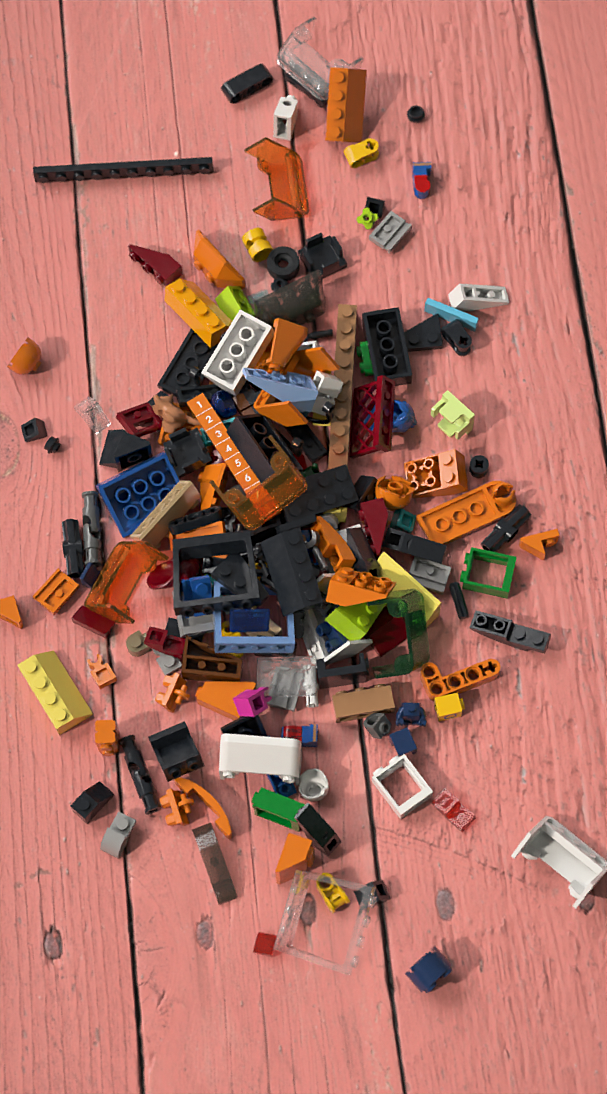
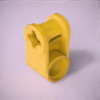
[344,138,379,168]
[316,873,350,913]

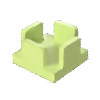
[431,390,475,440]

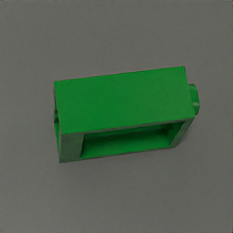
[460,547,517,599]
[251,787,305,832]

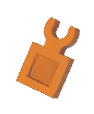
[87,654,117,690]

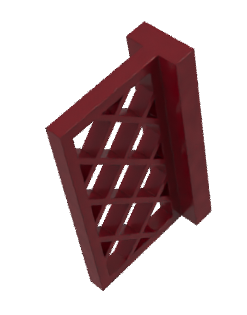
[349,375,395,459]

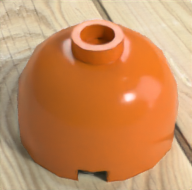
[7,337,42,375]
[375,476,414,511]

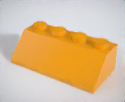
[165,279,233,348]

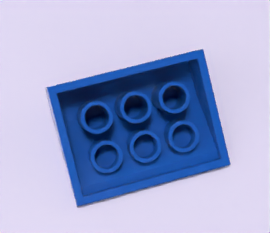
[95,452,180,538]

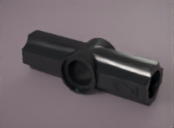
[480,504,532,552]
[62,519,84,578]

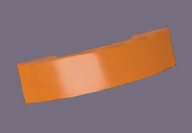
[174,777,232,840]

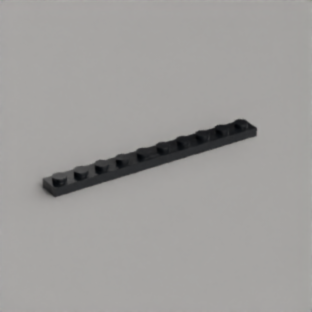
[33,157,214,183]

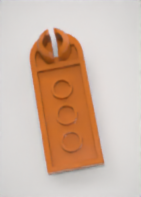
[416,481,516,545]

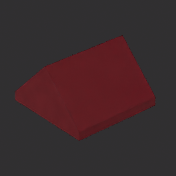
[363,605,411,658]

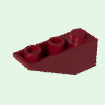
[128,244,183,286]
[358,497,388,560]

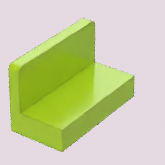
[215,286,256,321]

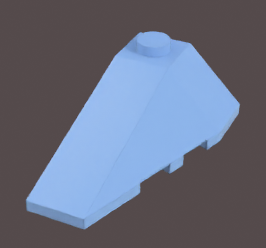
[242,368,318,412]

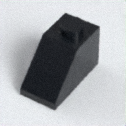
[70,781,114,824]

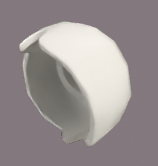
[299,768,329,802]

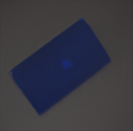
[229,609,270,632]

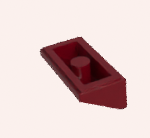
[71,605,116,639]

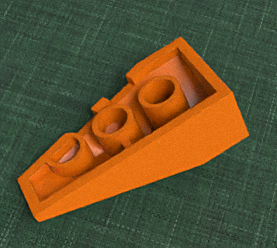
[198,463,228,510]

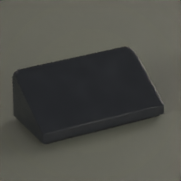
[99,429,126,468]

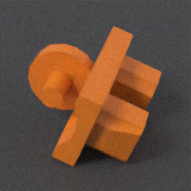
[155,673,190,713]
[159,788,194,826]

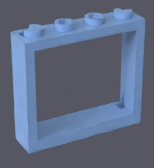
[213,582,295,653]

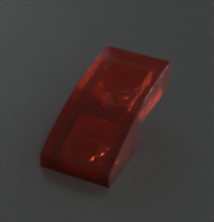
[431,788,476,832]

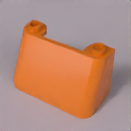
[246,318,308,381]

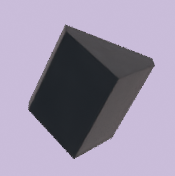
[365,197,385,218]

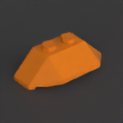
[193,229,246,289]

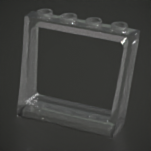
[273,869,376,975]

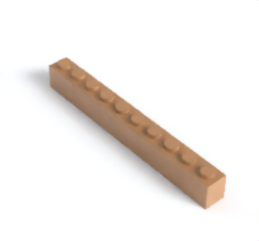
[328,304,357,470]

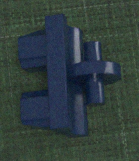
[316,616,348,653]

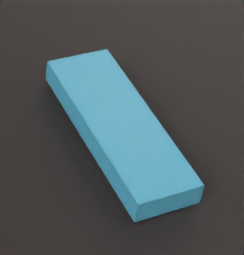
[424,298,479,332]

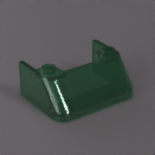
[366,589,430,679]

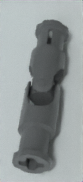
[82,491,102,568]

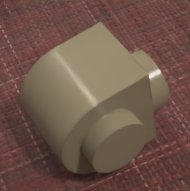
[126,630,150,657]

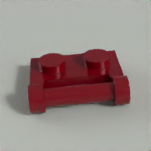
[116,402,162,437]

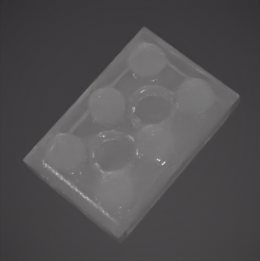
[257,656,316,697]

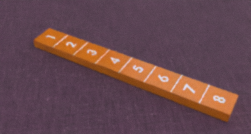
[187,393,281,523]

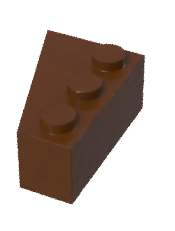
[181,635,243,682]

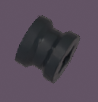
[469,455,489,478]

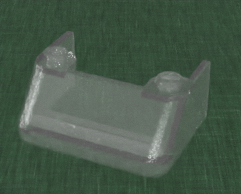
[276,16,363,100]

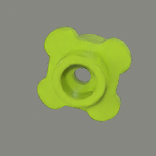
[357,208,378,229]

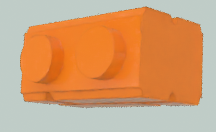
[95,720,119,756]

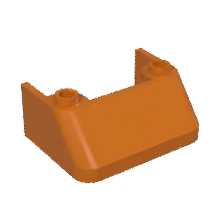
[253,347,340,427]

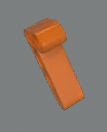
[420,658,501,702]

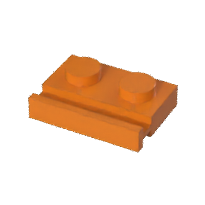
[33,568,80,615]

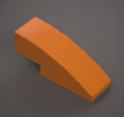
[310,516,356,572]

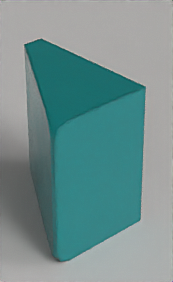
[390,509,416,534]

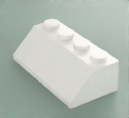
[201,310,274,396]

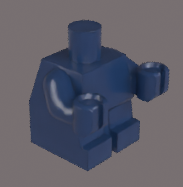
[396,702,427,727]

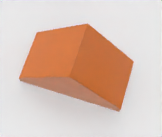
[0,595,23,629]

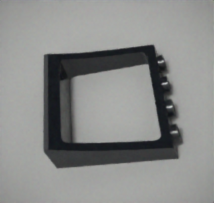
[172,530,261,617]

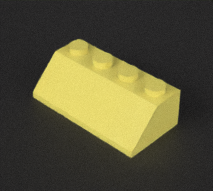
[377,552,441,631]
[18,651,93,735]

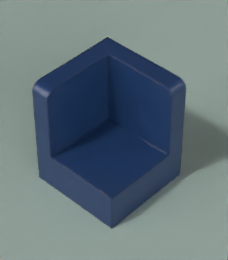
[389,727,417,756]

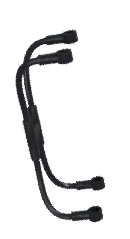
[189,332,335,457]

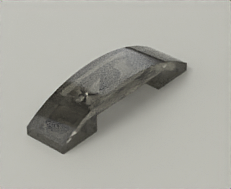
[192,823,238,905]

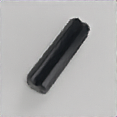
[449,582,469,619]

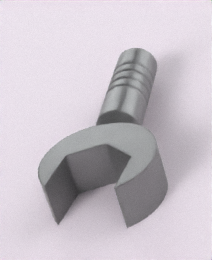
[303,530,329,571]

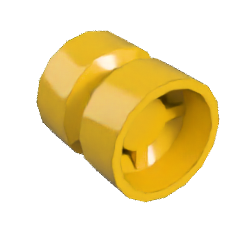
[242,227,273,262]

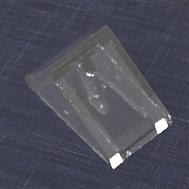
[74,396,111,435]

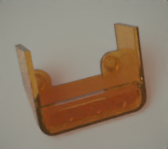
[244,137,309,221]
[210,435,307,530]
[84,541,169,624]

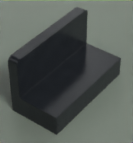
[343,475,378,514]

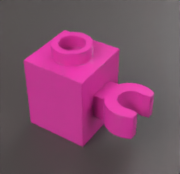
[233,687,272,717]

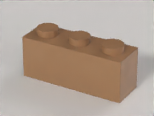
[332,684,395,723]

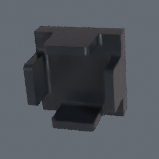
[298,232,347,282]
[163,428,213,478]

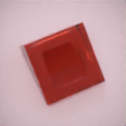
[253,932,278,957]

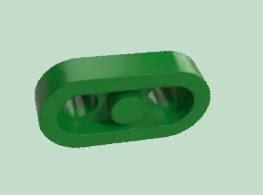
[356,341,373,377]

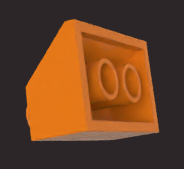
[275,833,315,885]

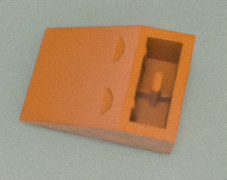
[404,449,468,498]
[326,567,397,607]

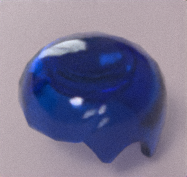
[211,390,237,419]

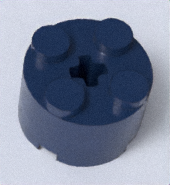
[405,946,452,993]

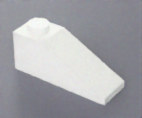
[448,283,509,312]

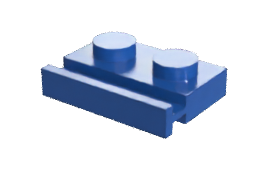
[181,575,213,618]

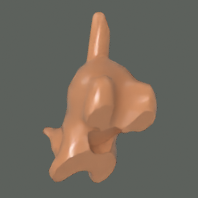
[152,394,200,434]

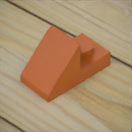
[519,529,560,560]

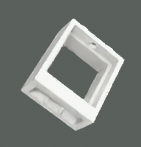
[372,754,433,819]

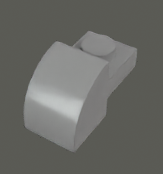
[100,811,137,859]

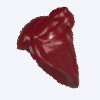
[146,558,202,590]

